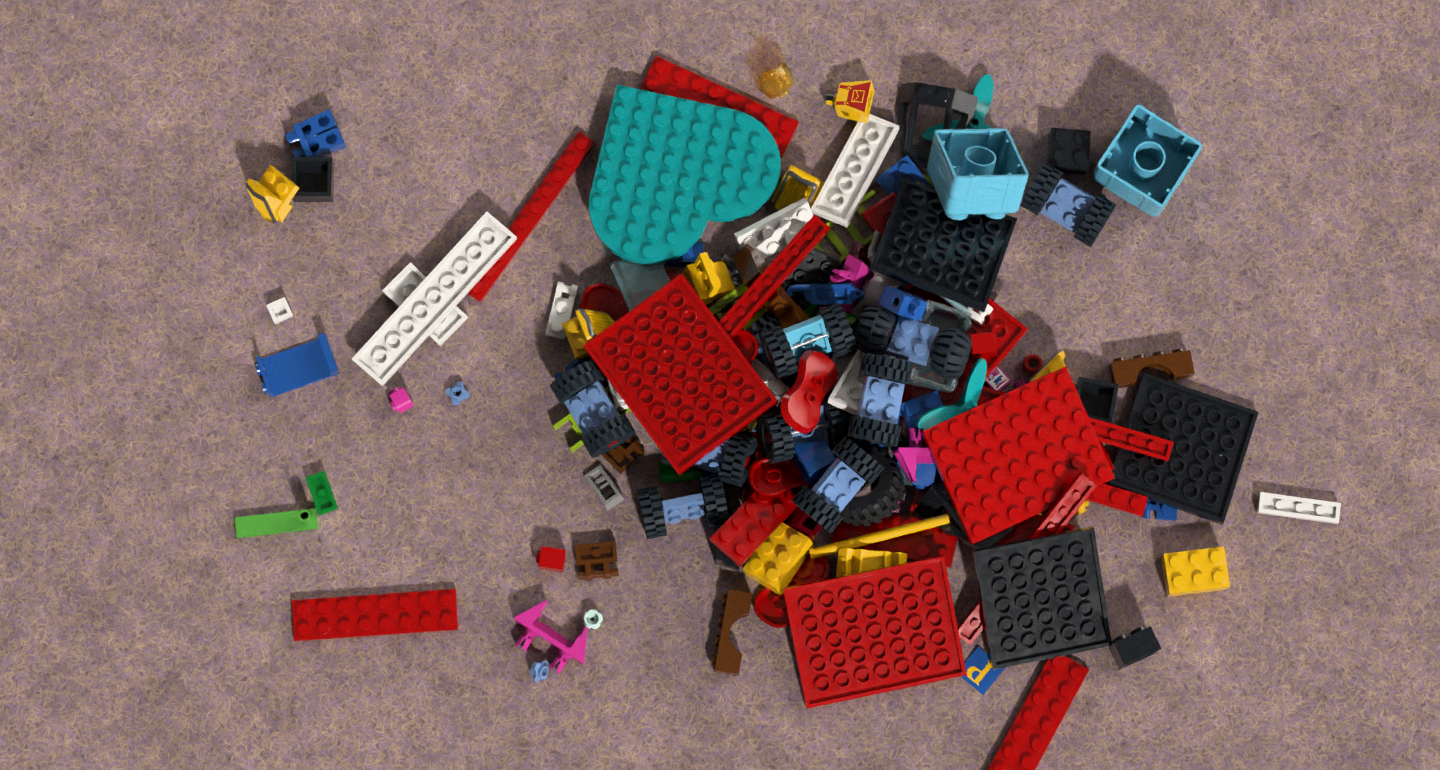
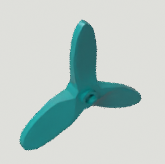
[922,74,994,142]
[915,358,987,430]

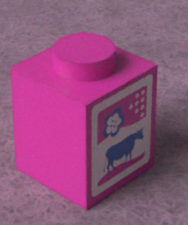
[984,366,1012,392]

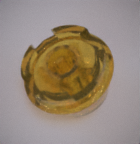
[755,61,794,99]

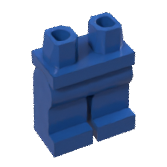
[285,109,347,157]

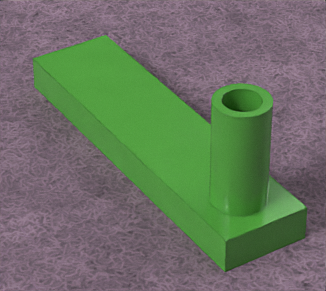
[235,508,319,538]

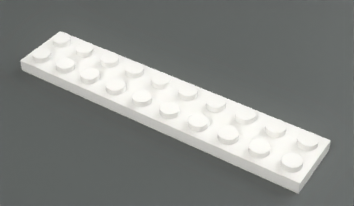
[352,212,517,387]

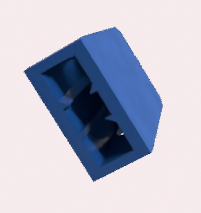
[878,285,927,321]
[792,440,841,487]

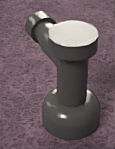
[719,253,744,284]

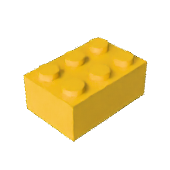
[743,523,814,596]
[1160,546,1230,597]

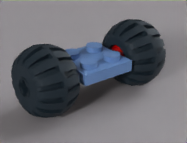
[854,305,972,379]

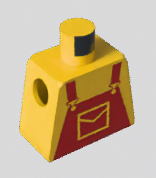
[826,80,875,123]

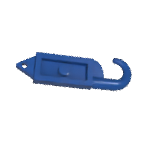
[786,283,865,305]

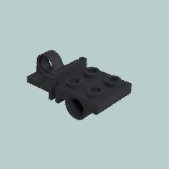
[781,247,840,311]

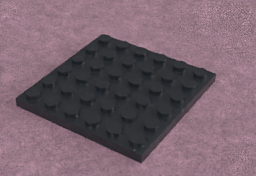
[870,176,1017,312]
[1107,373,1259,525]
[973,526,1112,670]

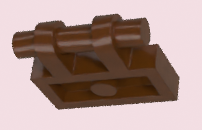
[601,437,645,475]
[575,541,619,581]

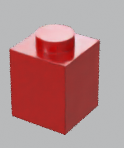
[970,332,997,358]
[535,546,566,573]

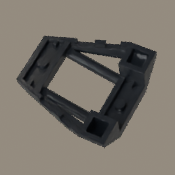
[897,82,978,168]
[915,479,1015,549]

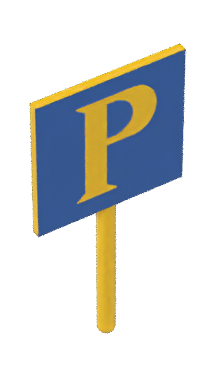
[961,647,1005,695]

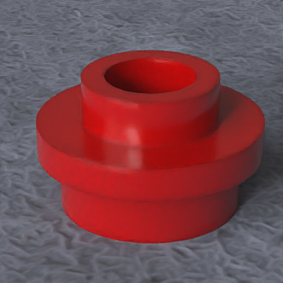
[1022,354,1043,375]

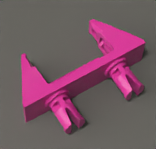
[817,254,874,316]
[893,428,935,482]
[514,600,588,674]

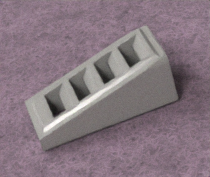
[584,464,624,510]

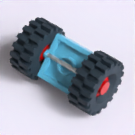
[760,303,857,380]

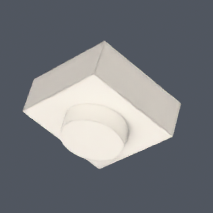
[266,297,293,324]

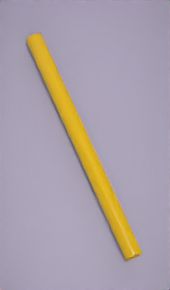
[809,513,950,559]

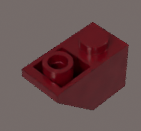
[783,507,823,543]

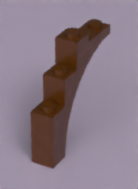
[733,244,811,329]

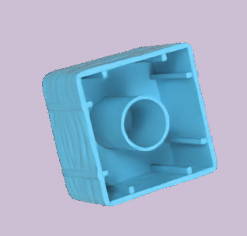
[1093,105,1202,217]
[927,128,1029,220]

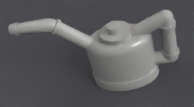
[851,231,906,320]

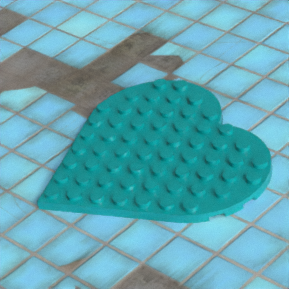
[589,85,781,264]

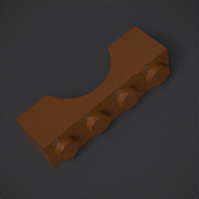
[1109,348,1195,388]
[711,589,752,676]

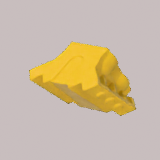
[836,548,907,577]

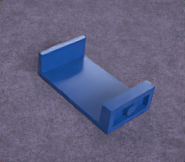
[254,333,339,398]

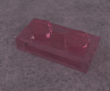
[848,241,873,272]

